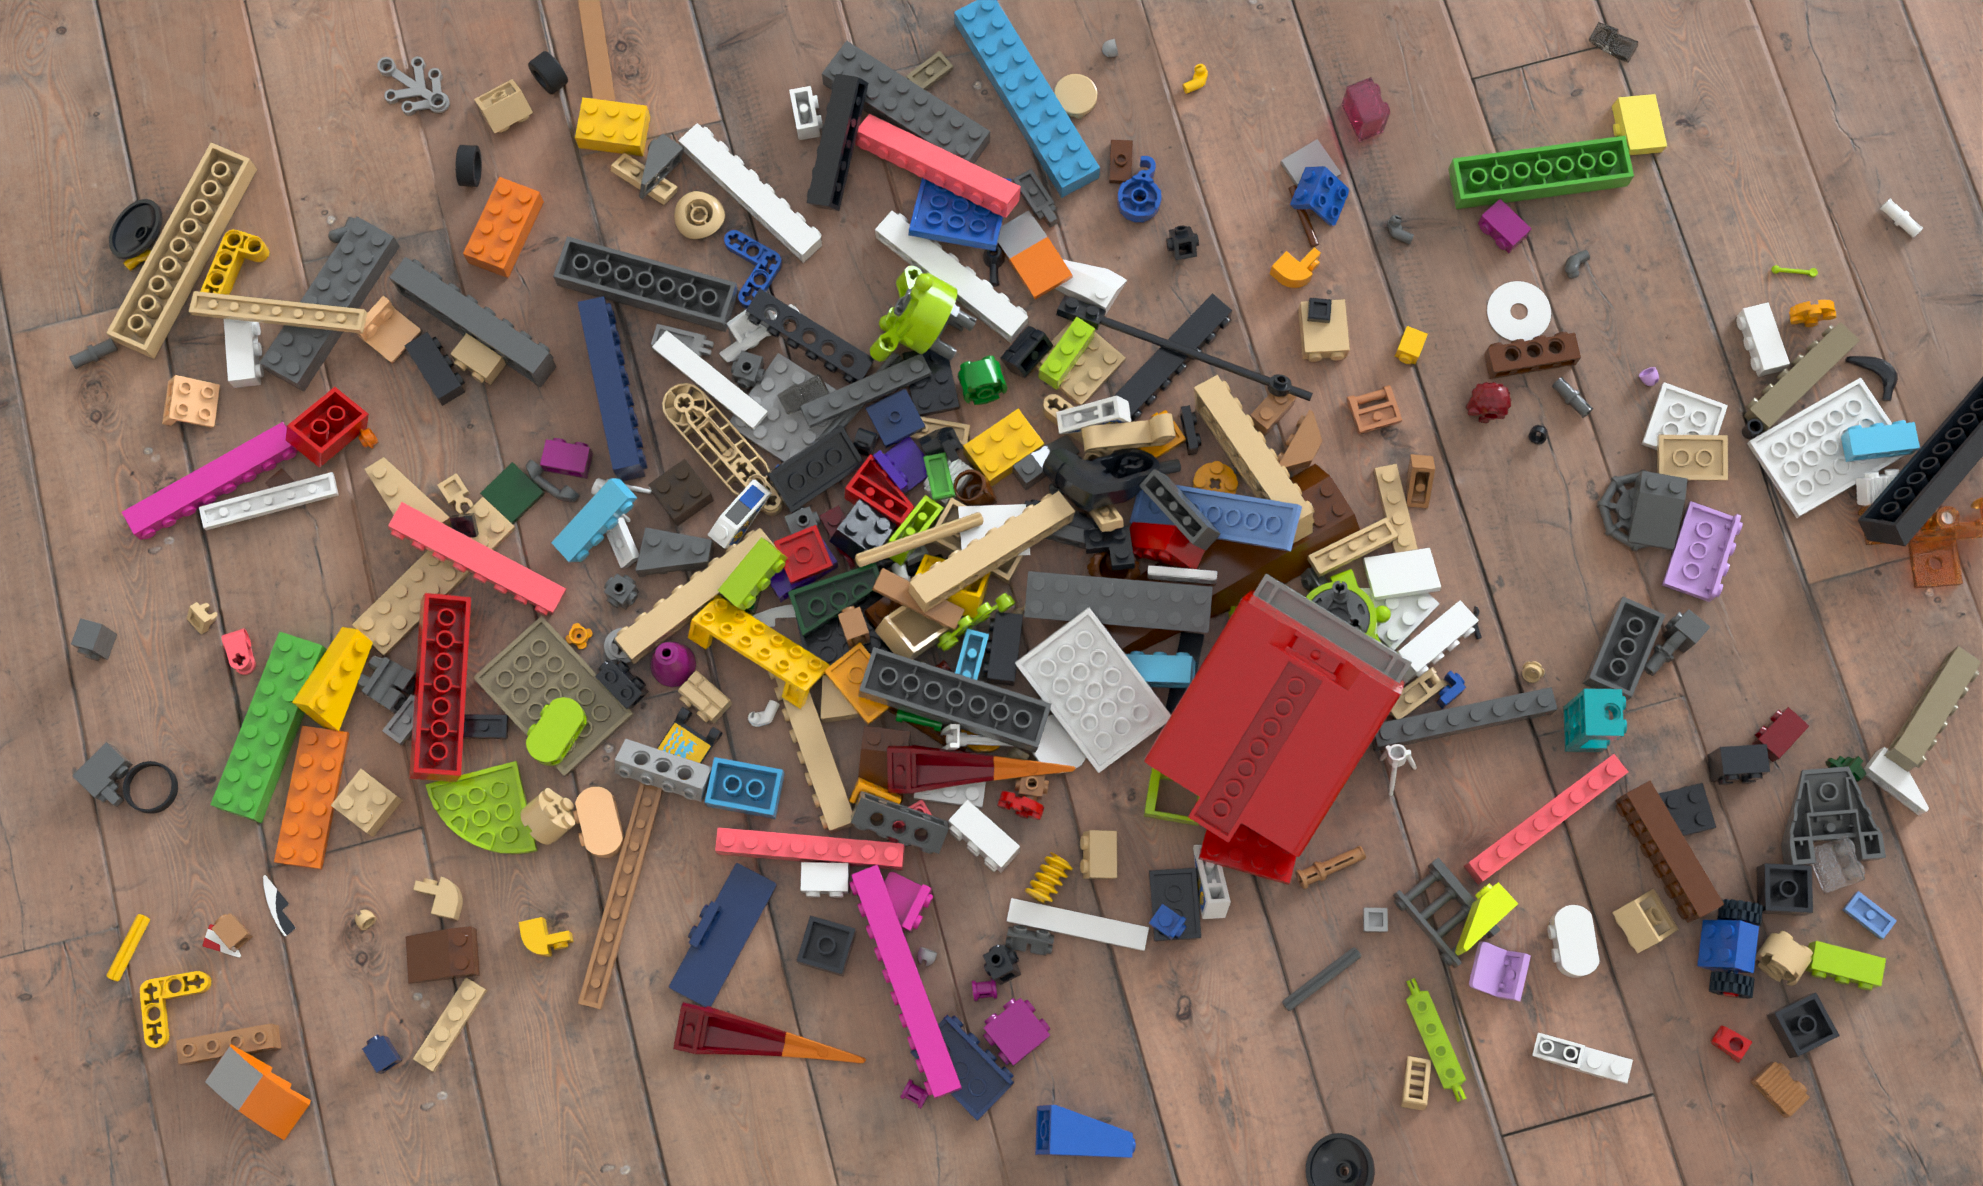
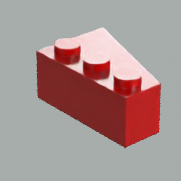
[1129,522,1205,569]

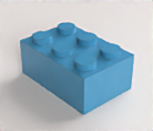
[705,757,785,819]

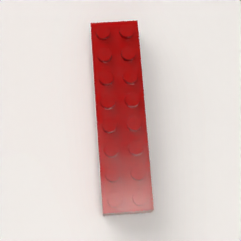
[409,593,471,782]

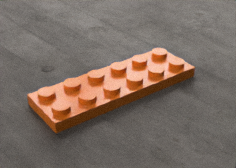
[274,726,349,870]

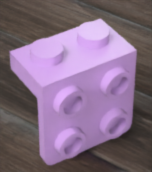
[1469,941,1531,1001]

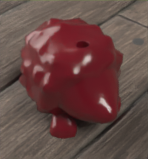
[1465,382,1512,424]

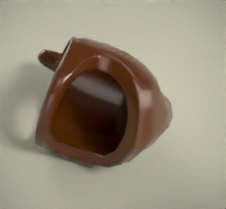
[953,469,997,506]

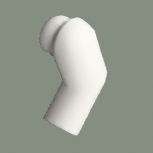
[748,700,780,727]

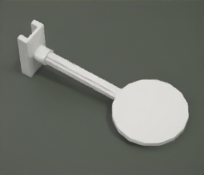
[941,715,1086,773]

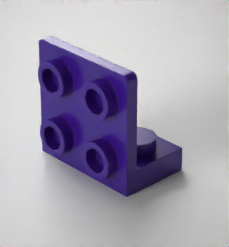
[873,437,927,495]

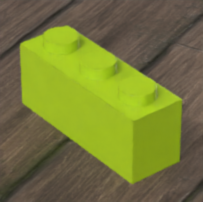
[1038,317,1095,390]
[888,495,944,566]
[718,537,787,611]
[1805,941,1886,991]

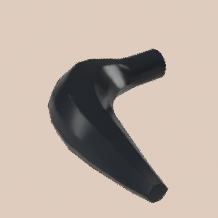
[1846,356,1898,401]

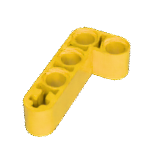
[200,229,270,295]

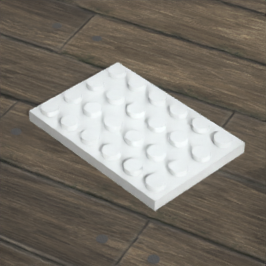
[1747,378,1906,518]
[1015,607,1171,773]

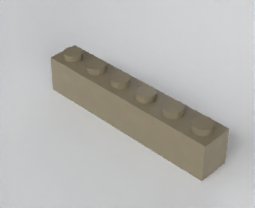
[1744,322,1860,433]
[1884,646,1981,772]

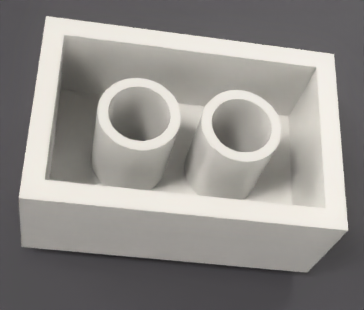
[949,800,1020,873]

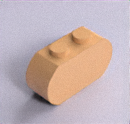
[573,787,625,858]

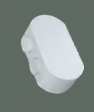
[1547,905,1600,978]

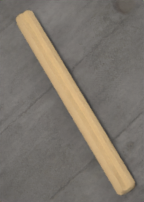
[855,512,984,567]

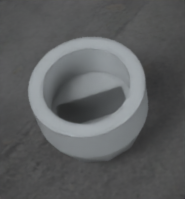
[1102,39,1119,57]
[917,947,937,966]

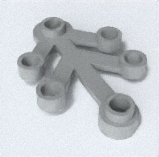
[377,56,450,116]

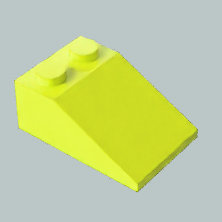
[1455,882,1518,956]

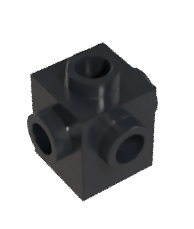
[1166,225,1199,260]
[983,945,1022,985]

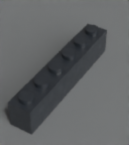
[806,74,869,211]

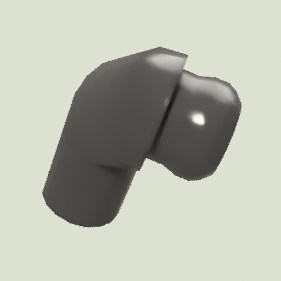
[328,217,355,243]

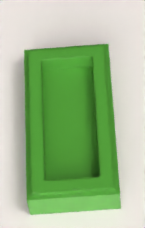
[923,452,955,501]

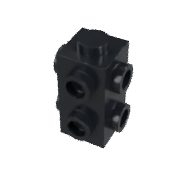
[595,659,649,709]

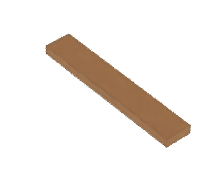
[578,0,616,102]

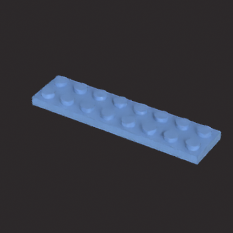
[1130,485,1302,552]

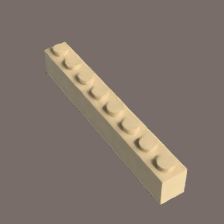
[908,491,1075,613]
[615,528,775,664]
[768,671,854,834]

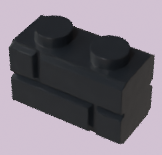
[1000,326,1053,378]

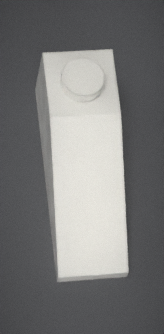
[1864,747,1929,815]

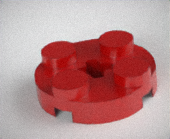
[997,791,1045,820]

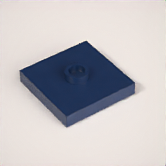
[865,388,926,448]

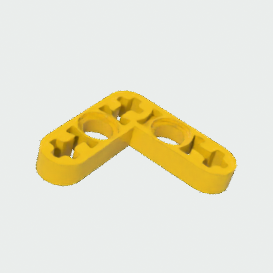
[140,971,211,1048]

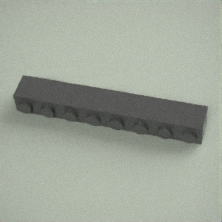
[1372,687,1557,752]

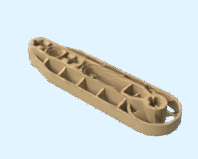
[662,383,783,516]

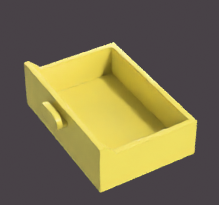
[1612,94,1667,155]

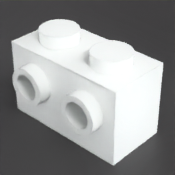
[789,86,823,140]

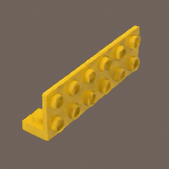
[687,595,830,709]

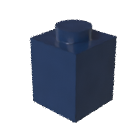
[362,1035,402,1074]

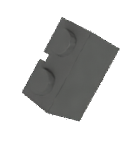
[71,618,117,661]

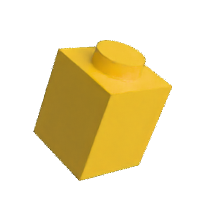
[1394,326,1428,364]

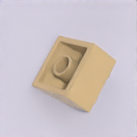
[474,79,533,133]
[1612,889,1678,954]

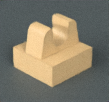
[187,602,217,635]

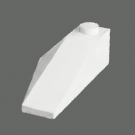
[1054,260,1127,316]

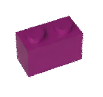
[1478,199,1531,253]
[540,438,593,479]

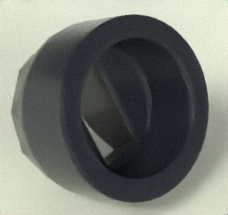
[1528,425,1548,444]

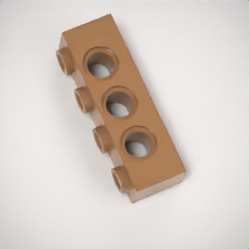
[176,1023,281,1066]

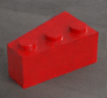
[844,454,914,531]

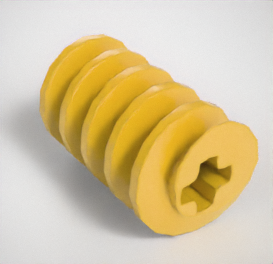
[1025,852,1073,904]

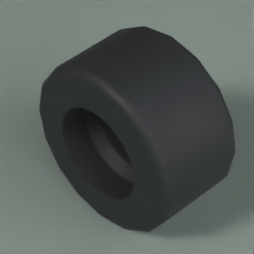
[528,51,568,94]

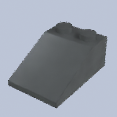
[1628,471,1688,550]

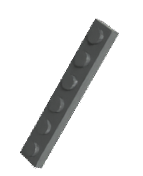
[800,354,931,428]

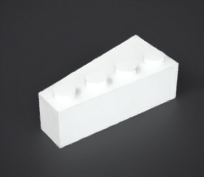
[1397,600,1479,685]

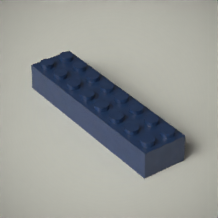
[577,296,648,482]

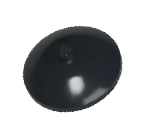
[109,199,163,259]
[1305,1133,1375,1186]

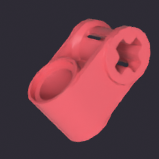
[221,628,256,675]

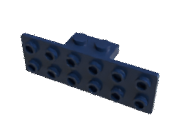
[669,863,777,1007]

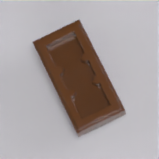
[1109,140,1133,184]

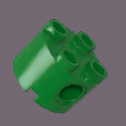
[957,355,1007,405]

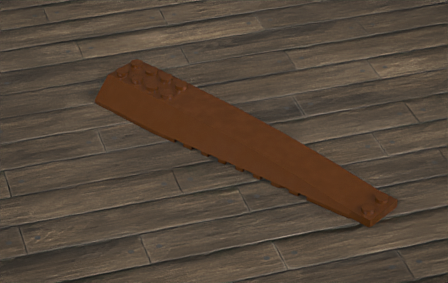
[1018,464,1360,698]

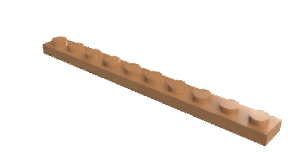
[578,782,663,1010]

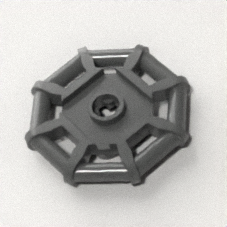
[1596,470,1682,551]

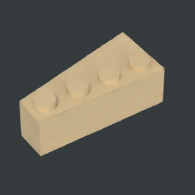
[365,457,452,549]

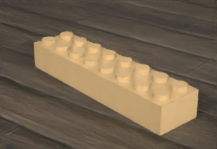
[1194,375,1314,543]

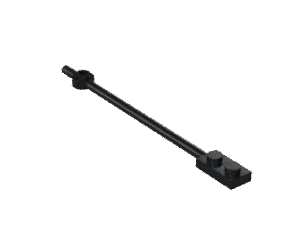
[1056,295,1313,401]

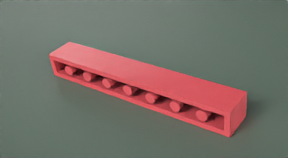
[855,114,1021,218]
[388,502,566,616]
[1464,754,1628,885]
[715,828,905,870]

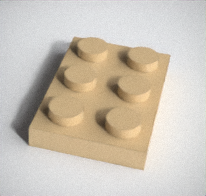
[1657,435,1728,481]

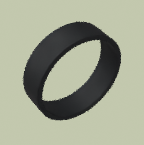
[123,761,178,814]

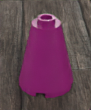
[650,642,696,688]

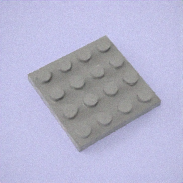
[730,353,840,462]

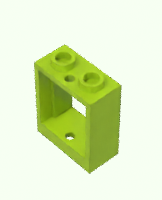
[1143,768,1200,826]

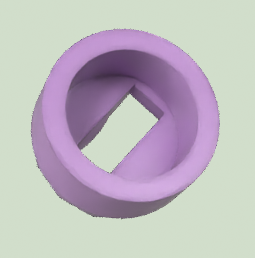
[1639,367,1659,386]

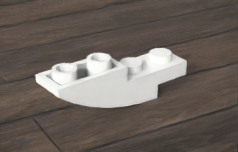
[1532,1033,1633,1084]

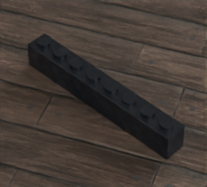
[1114,293,1232,422]

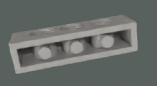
[615,739,712,802]

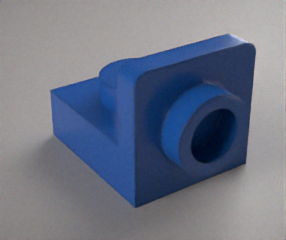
[1436,670,1466,709]
[1148,904,1187,940]

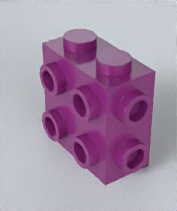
[983,998,1050,1066]

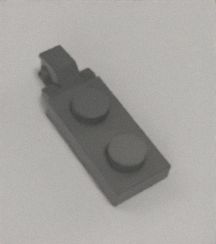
[1013,169,1057,228]

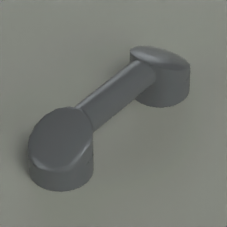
[526,459,579,502]

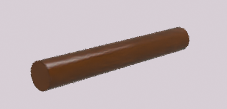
[1288,185,1319,248]

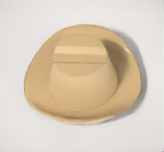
[674,191,725,239]

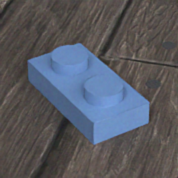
[1842,891,1897,940]

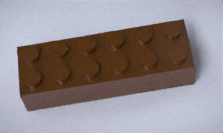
[1615,781,1724,923]

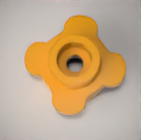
[566,623,593,649]

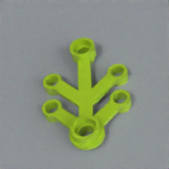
[937,593,1016,652]

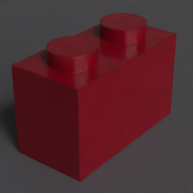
[1752,707,1809,762]

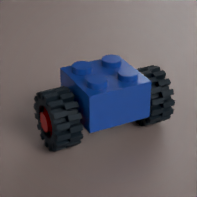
[1697,899,1763,999]

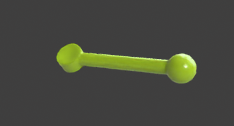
[1771,265,1818,278]

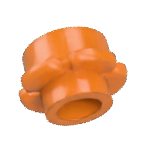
[358,427,379,448]

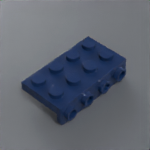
[910,1015,1014,1121]

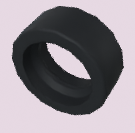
[455,145,482,187]

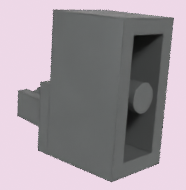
[72,742,133,807]

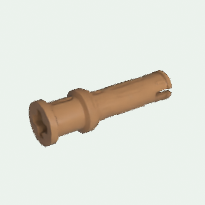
[1295,846,1366,889]

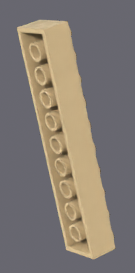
[106,143,257,359]

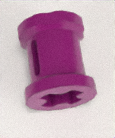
[972,978,998,1001]
[900,1079,929,1109]

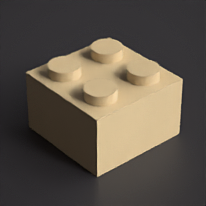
[331,769,403,837]

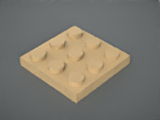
[1034,321,1126,406]

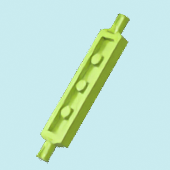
[1406,978,1466,1102]

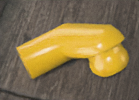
[1182,64,1208,94]
[123,249,151,271]

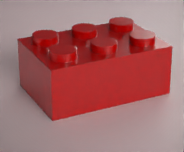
[286,387,369,468]

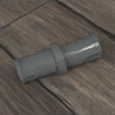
[69,338,118,369]
[1552,377,1594,418]

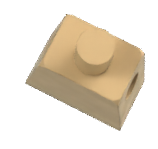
[821,675,859,723]

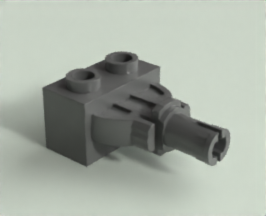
[1644,609,1710,676]

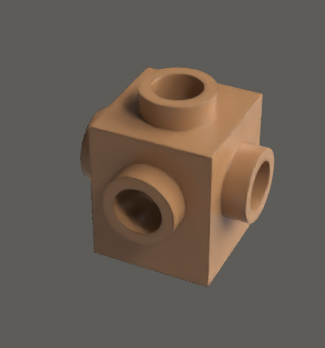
[1015,774,1049,802]

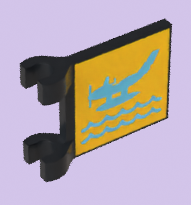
[657,707,723,780]

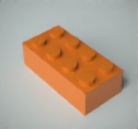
[463,177,544,278]

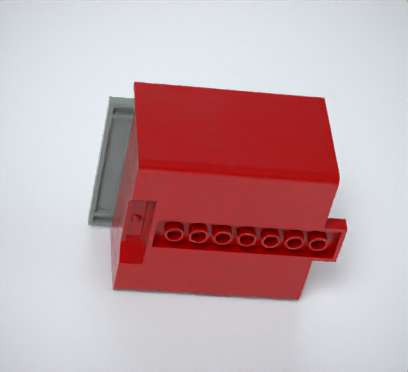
[1144,574,1412,857]

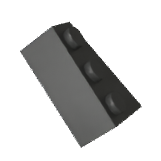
[635,527,715,577]

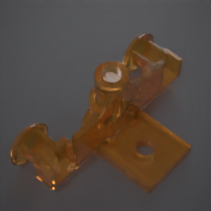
[1857,497,1983,588]

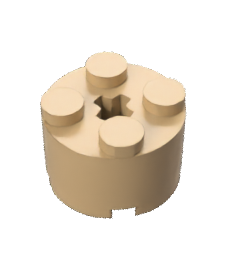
[521,788,575,845]
[1755,931,1813,986]

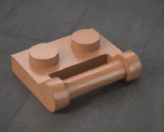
[1346,385,1402,434]

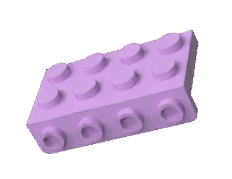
[1662,501,1743,602]

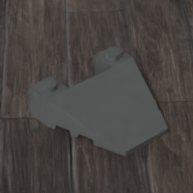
[1781,766,1886,866]

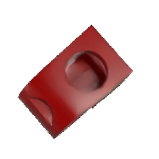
[1710,1025,1752,1063]

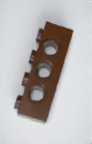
[1484,331,1581,379]

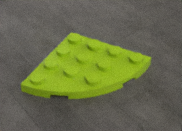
[425,761,538,854]

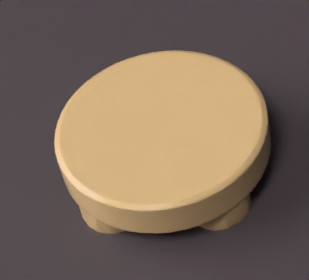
[1054,74,1097,119]

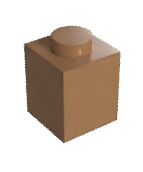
[211,913,253,953]

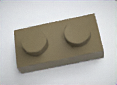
[906,51,953,90]

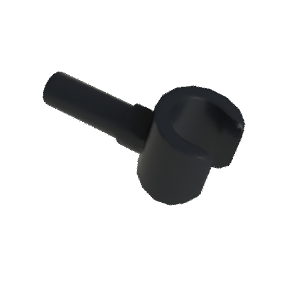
[1473,606,1482,640]

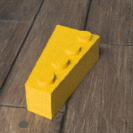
[292,627,373,731]

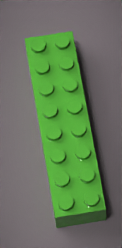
[1448,136,1634,209]
[210,631,327,823]

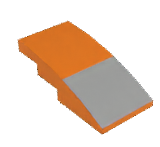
[997,210,1073,300]
[205,1044,311,1140]

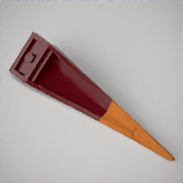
[887,745,1076,794]
[673,1002,866,1063]

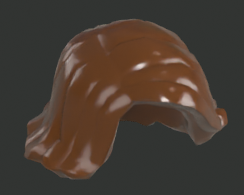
[1087,552,1141,580]

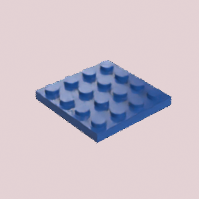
[908,178,1012,251]

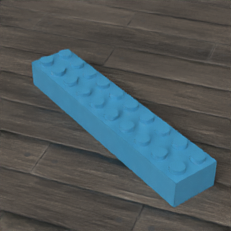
[954,0,1100,198]

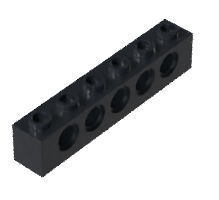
[745,288,875,384]

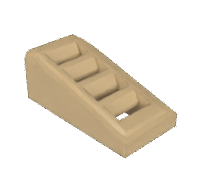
[1401,1056,1431,1110]

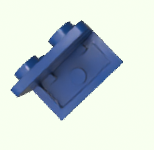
[1290,166,1349,226]

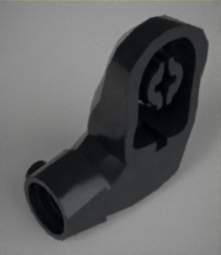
[1043,448,1160,512]

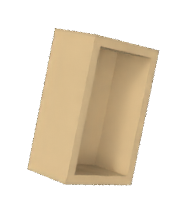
[875,606,958,659]

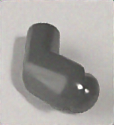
[1387,215,1414,245]
[1565,250,1590,279]

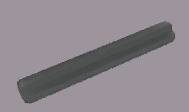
[1282,947,1361,1011]

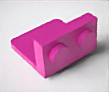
[885,872,934,933]

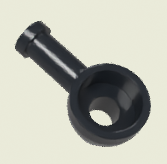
[983,246,1005,287]

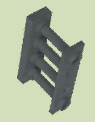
[1393,857,1501,968]

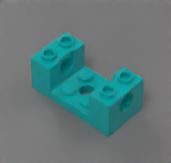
[1563,689,1627,752]

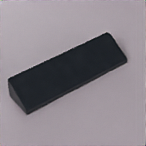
[1166,632,1204,714]

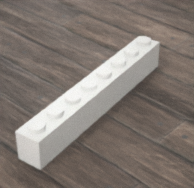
[678,123,822,263]
[875,211,1028,343]

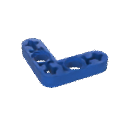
[724,230,782,309]

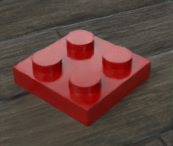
[774,525,834,585]

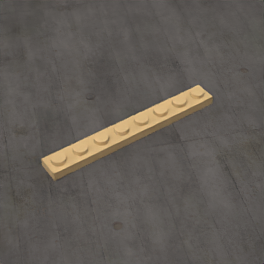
[189,291,367,334]

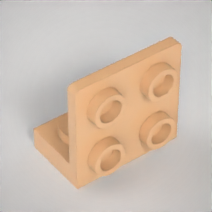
[357,296,421,363]
[162,375,220,428]

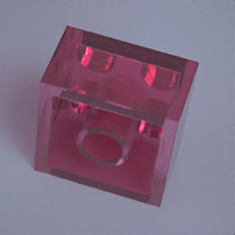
[1341,77,1390,142]

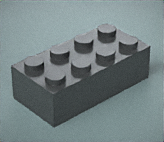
[1583,597,1665,701]

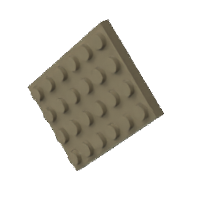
[473,616,634,777]

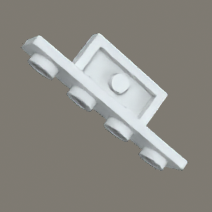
[719,304,799,362]

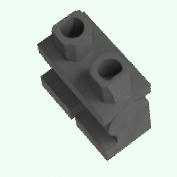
[357,656,416,714]

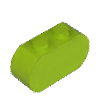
[526,697,587,766]

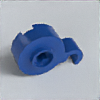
[1117,156,1161,222]

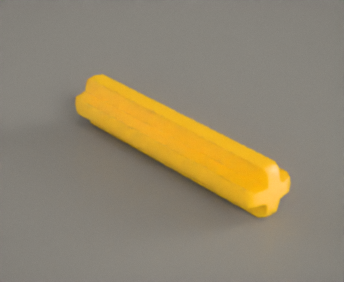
[107,914,150,981]

